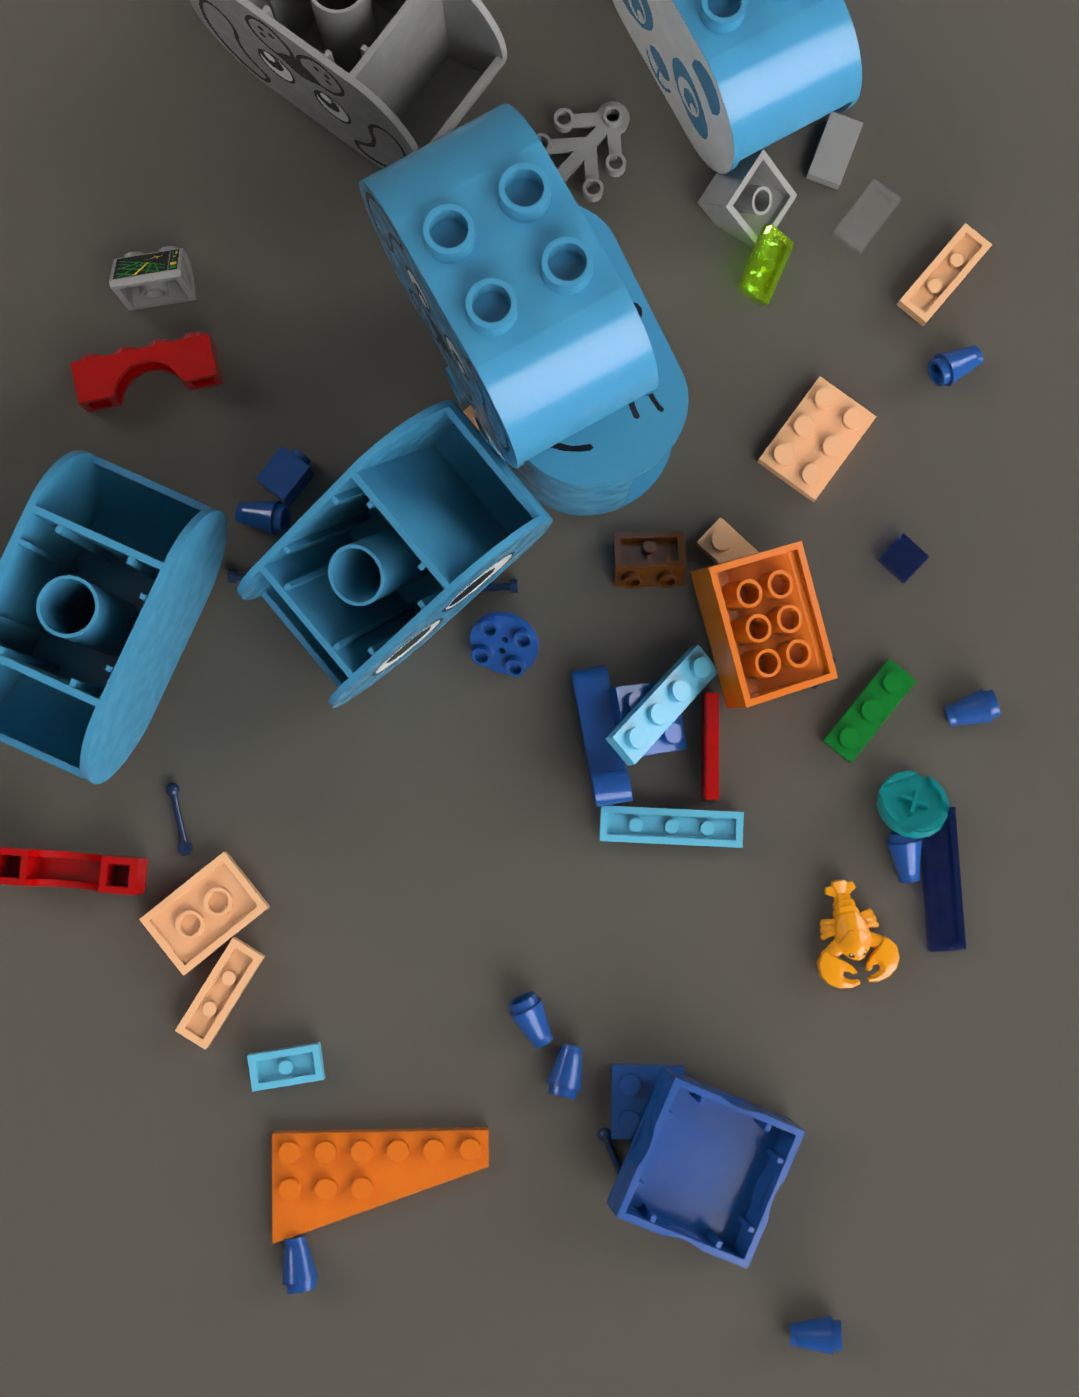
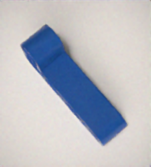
[571,665,633,807]

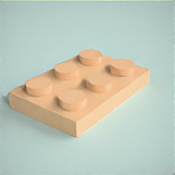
[757,376,877,502]
[139,851,270,976]

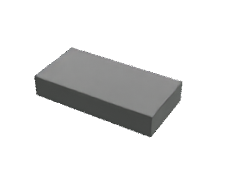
[806,112,863,190]

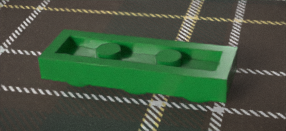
[822,658,917,763]

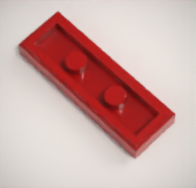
[701,692,719,801]

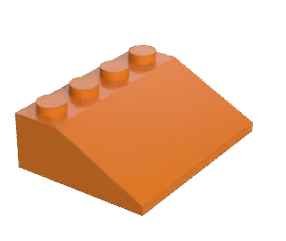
[690,541,838,708]

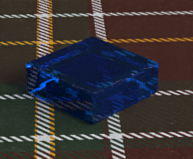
[878,533,929,583]

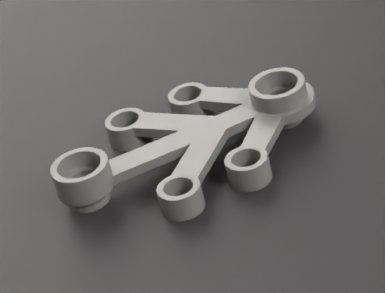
[536,101,630,202]

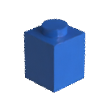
[256,445,314,507]

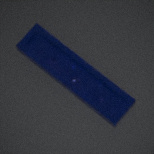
[921,807,966,952]

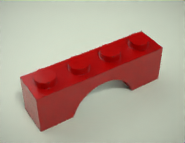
[70,332,224,412]
[0,846,149,895]

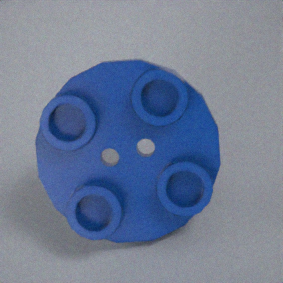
[470,611,539,677]

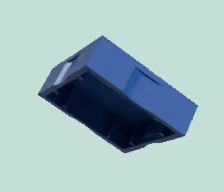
[606,1067,805,1269]

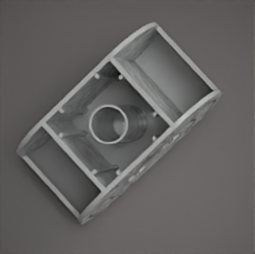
[189,0,507,168]

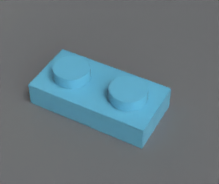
[247,1042,326,1092]

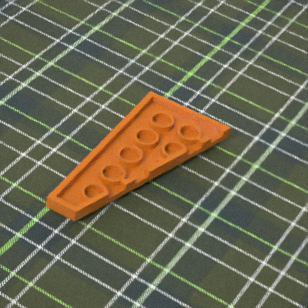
[272,1127,489,1244]

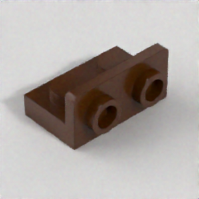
[613,531,686,589]

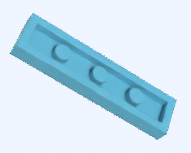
[605,644,717,766]
[599,806,744,848]

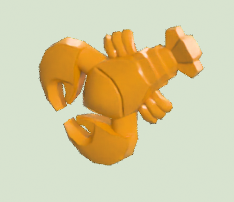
[816,879,900,989]

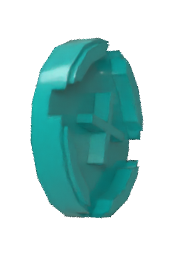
[876,770,950,839]

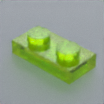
[737,225,795,306]

